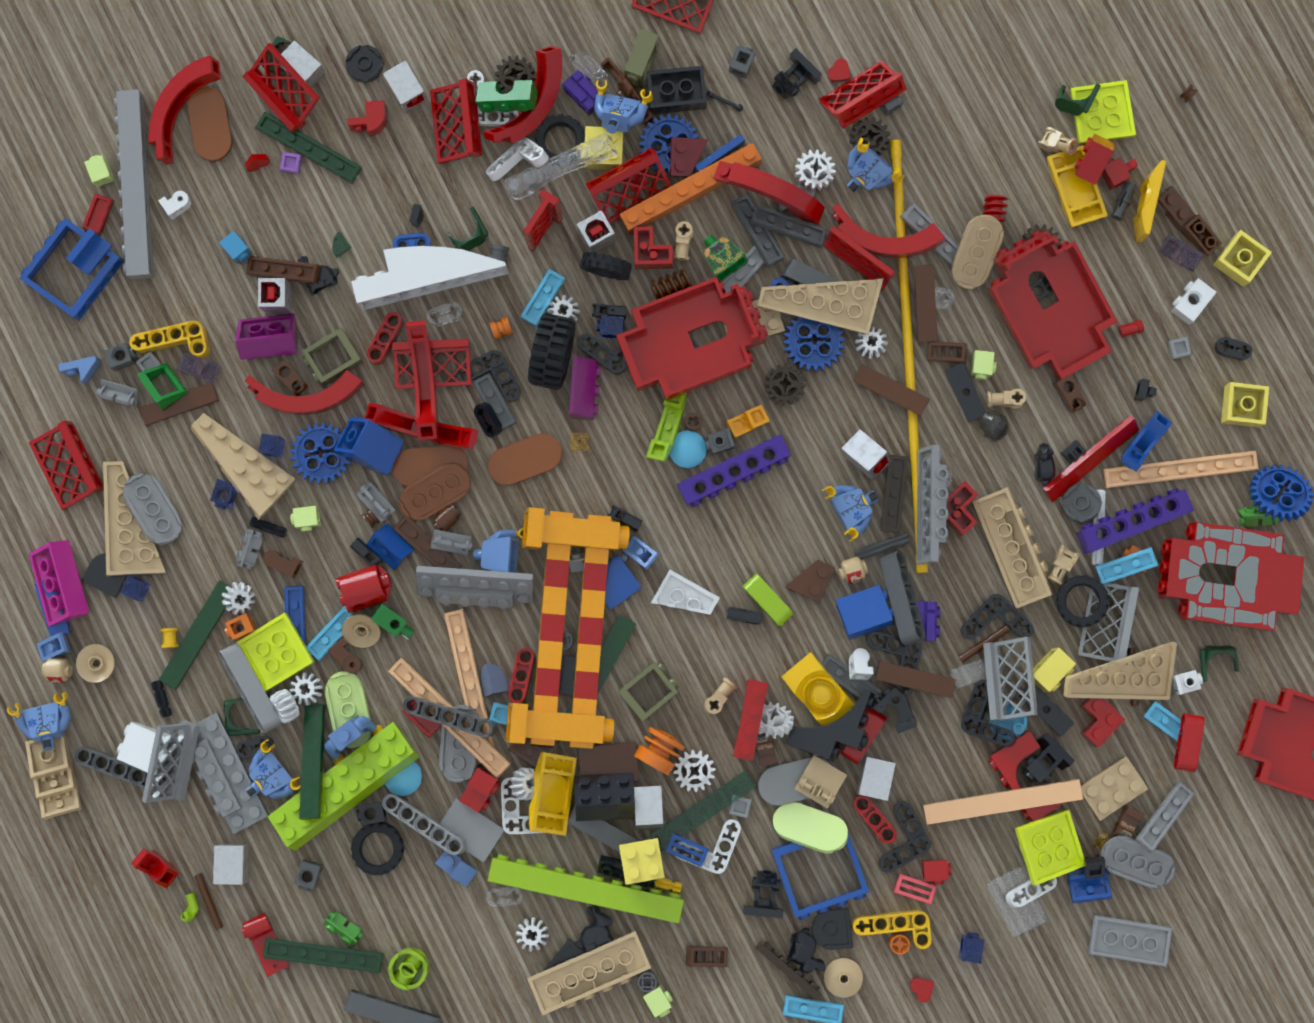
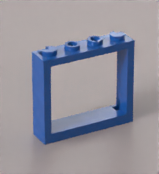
[19,218,124,321]
[771,832,869,920]

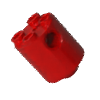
[335,564,392,613]

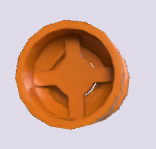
[489,316,513,340]
[888,933,910,955]

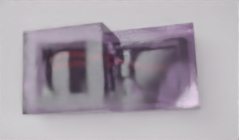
[1159,235,1203,272]
[177,352,220,383]

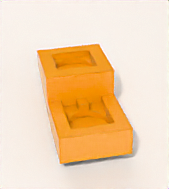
[725,404,770,439]

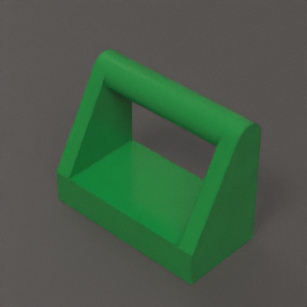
[137,363,187,410]

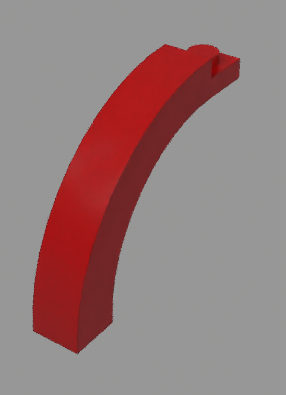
[484,46,563,143]
[149,55,221,165]
[713,161,825,225]
[832,203,946,258]
[406,320,438,441]
[245,370,365,415]
[364,403,479,450]

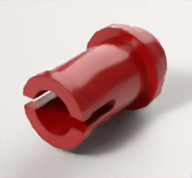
[1118,319,1144,338]

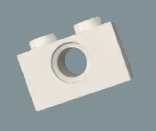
[1171,278,1216,325]

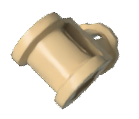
[1037,127,1078,155]
[673,221,693,261]
[987,389,1026,409]
[1046,545,1079,586]
[704,677,738,714]

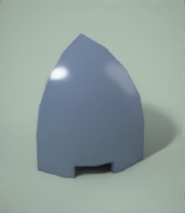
[481,663,509,697]

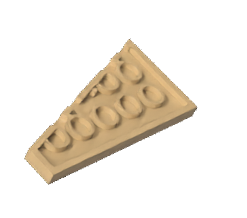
[757,278,883,335]
[191,413,295,520]
[103,461,166,576]
[1063,642,1177,700]

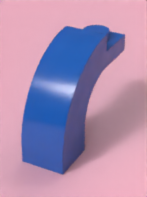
[1121,411,1172,472]

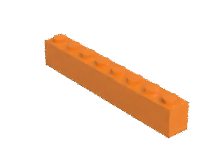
[619,143,762,235]

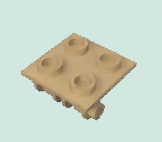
[794,755,847,809]

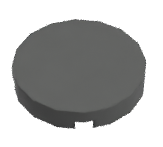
[1063,484,1102,522]

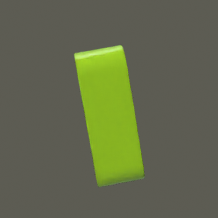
[742,573,794,627]

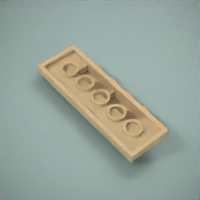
[972,487,1053,609]
[527,931,651,1016]

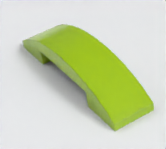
[646,393,687,462]

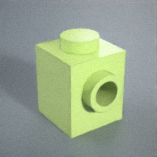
[84,155,115,187]
[970,350,997,380]
[290,506,321,532]
[643,984,673,1018]

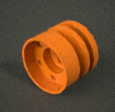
[634,727,685,776]

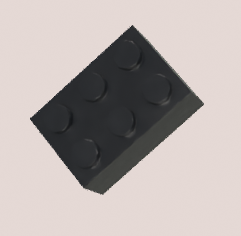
[647,66,707,114]
[574,773,635,821]

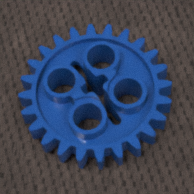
[639,113,699,176]
[783,316,845,372]
[290,422,351,485]
[1249,464,1314,522]

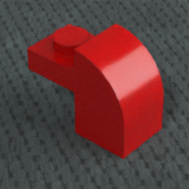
[347,100,387,137]
[131,848,179,888]

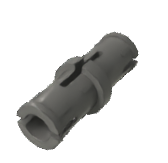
[1111,182,1137,221]

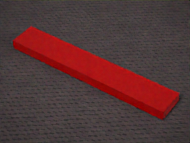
[1043,415,1139,503]

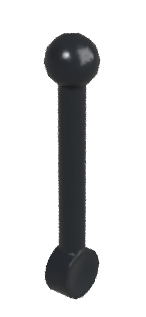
[706,91,743,112]

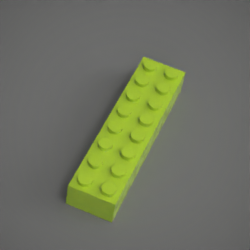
[267,722,421,851]

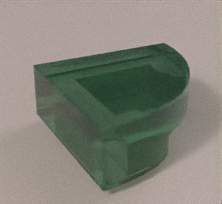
[332,232,352,259]

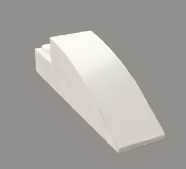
[351,246,509,311]

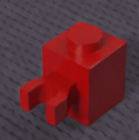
[1101,158,1138,190]

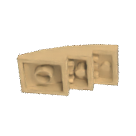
[25,734,82,820]

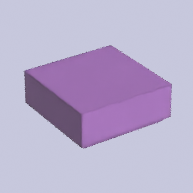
[279,152,302,174]

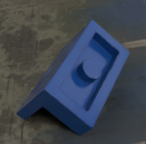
[66,228,112,275]
[367,524,414,570]

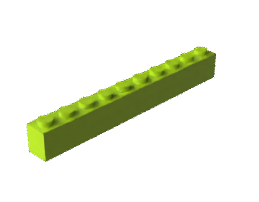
[487,854,684,924]

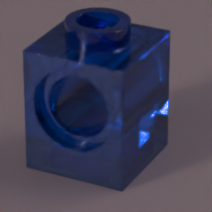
[596,315,624,338]
[259,434,285,458]
[210,479,238,510]
[119,575,151,602]
[959,932,984,964]

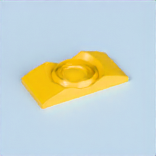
[1047,145,1108,228]
[1133,160,1166,243]
[781,652,855,726]
[529,752,577,836]

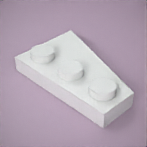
[651,569,720,615]

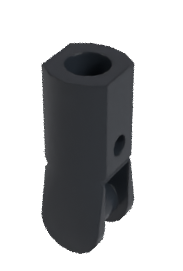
[592,304,627,319]
[607,505,643,532]
[350,538,384,566]
[727,607,762,625]

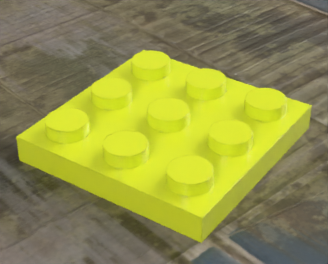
[1070,80,1136,145]
[236,612,315,692]
[1015,809,1085,886]

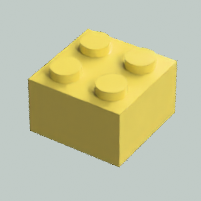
[584,126,624,170]
[1213,230,1272,287]
[1221,382,1269,428]
[1027,647,1076,692]
[619,838,665,885]

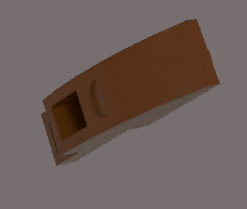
[1157,186,1222,256]

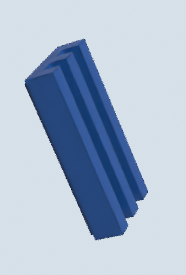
[665,833,709,867]

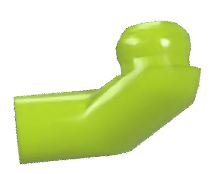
[181,892,199,922]

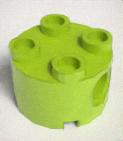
[388,947,430,990]

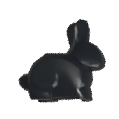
[298,255,340,295]
[1034,443,1056,486]
[575,905,613,952]
[787,928,826,973]

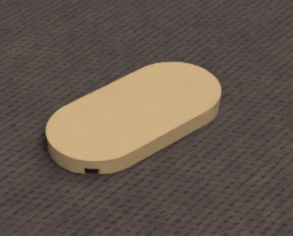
[951,215,1004,289]

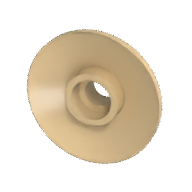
[342,614,381,648]
[76,644,115,683]
[824,958,863,998]

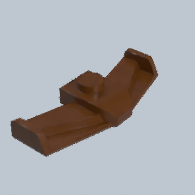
[601,58,653,126]

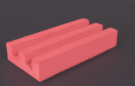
[893,873,937,905]

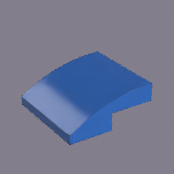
[605,554,641,610]
[1067,867,1112,904]

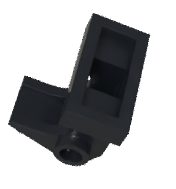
[772,48,822,99]
[875,686,918,734]
[1021,732,1075,783]
[743,870,784,918]

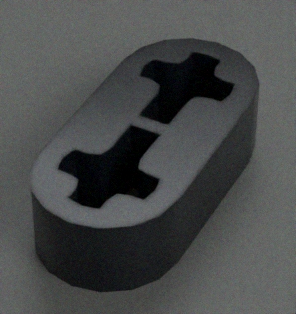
[1214,337,1252,361]
[474,402,502,437]
[236,736,274,758]

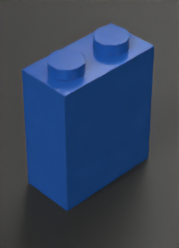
[836,585,894,640]

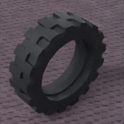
[535,114,585,167]
[580,252,632,280]
[1056,575,1109,627]
[351,822,404,875]

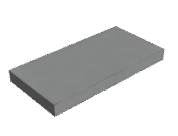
[1088,914,1172,967]

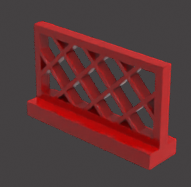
[631,0,714,34]
[242,43,320,131]
[818,61,907,129]
[430,78,483,164]
[585,147,671,224]
[523,189,563,252]
[823,226,895,291]
[392,339,472,389]
[29,421,104,510]

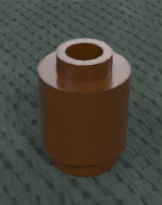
[433,504,462,532]

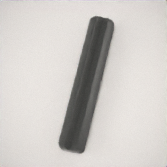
[854,533,910,560]

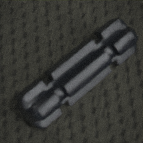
[249,517,287,538]
[151,680,172,718]

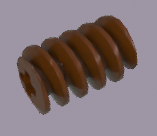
[651,269,692,300]

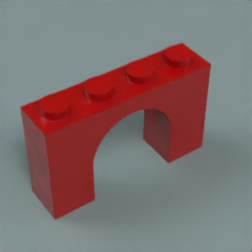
[732,679,768,761]
[988,731,1065,822]

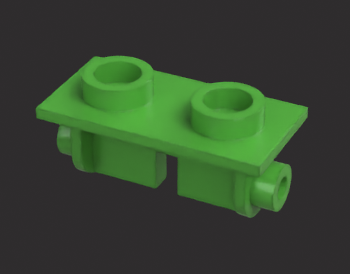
[1238,506,1280,527]
[323,911,364,947]

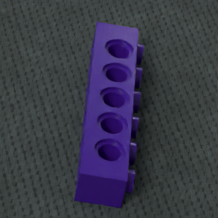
[677,434,791,507]
[1076,488,1194,554]

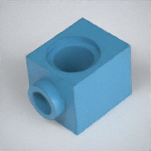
[219,231,252,264]

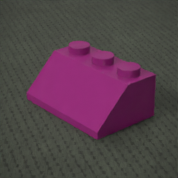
[235,313,298,360]
[569,356,601,420]

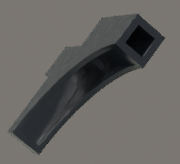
[786,689,876,762]

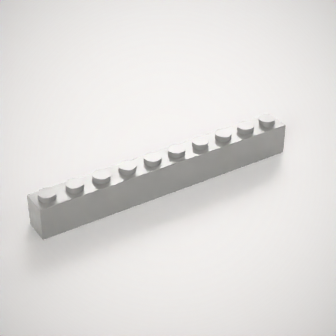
[114,89,154,280]

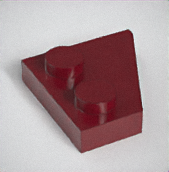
[670,137,708,177]

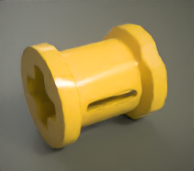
[160,628,179,648]

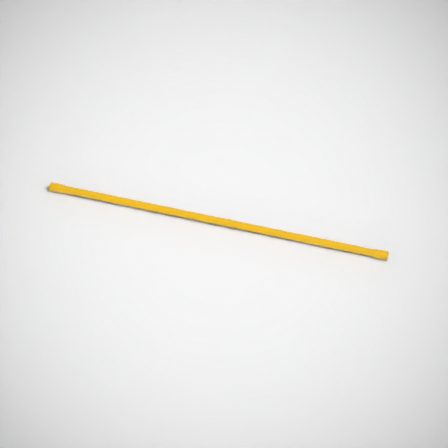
[890,140,928,573]

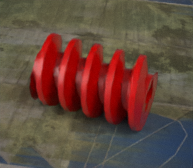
[982,195,1009,229]

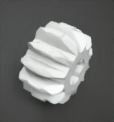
[547,295,580,321]
[855,326,888,359]
[222,582,255,615]
[289,673,323,705]
[270,689,299,723]
[509,767,535,800]
[516,917,549,952]

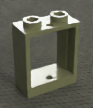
[624,29,659,88]
[302,328,364,386]
[618,662,679,722]

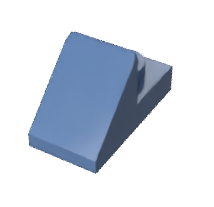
[58,356,102,385]
[622,536,659,570]
[37,632,72,662]
[435,851,478,887]

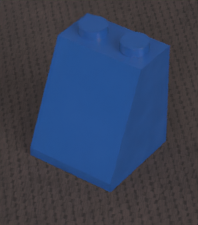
[333,417,404,475]

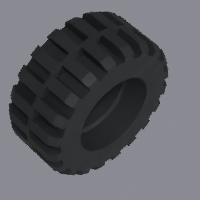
[528,313,576,390]

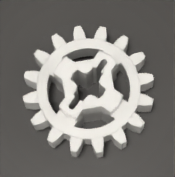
[794,150,836,191]
[758,702,794,739]
[673,750,716,792]

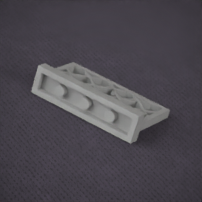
[1078,581,1139,662]
[983,637,1038,722]
[142,720,200,803]

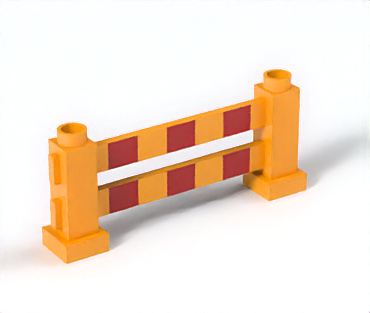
[505,507,630,749]

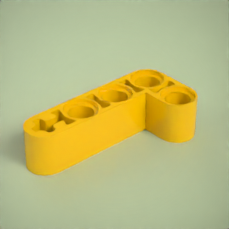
[129,321,210,359]
[851,910,932,949]

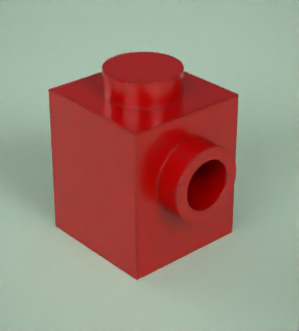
[921,859,952,885]

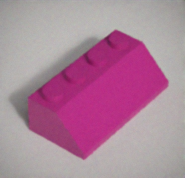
[29,540,89,627]

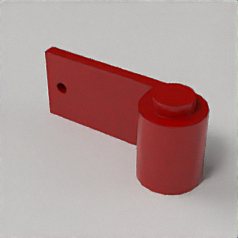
[241,912,289,977]

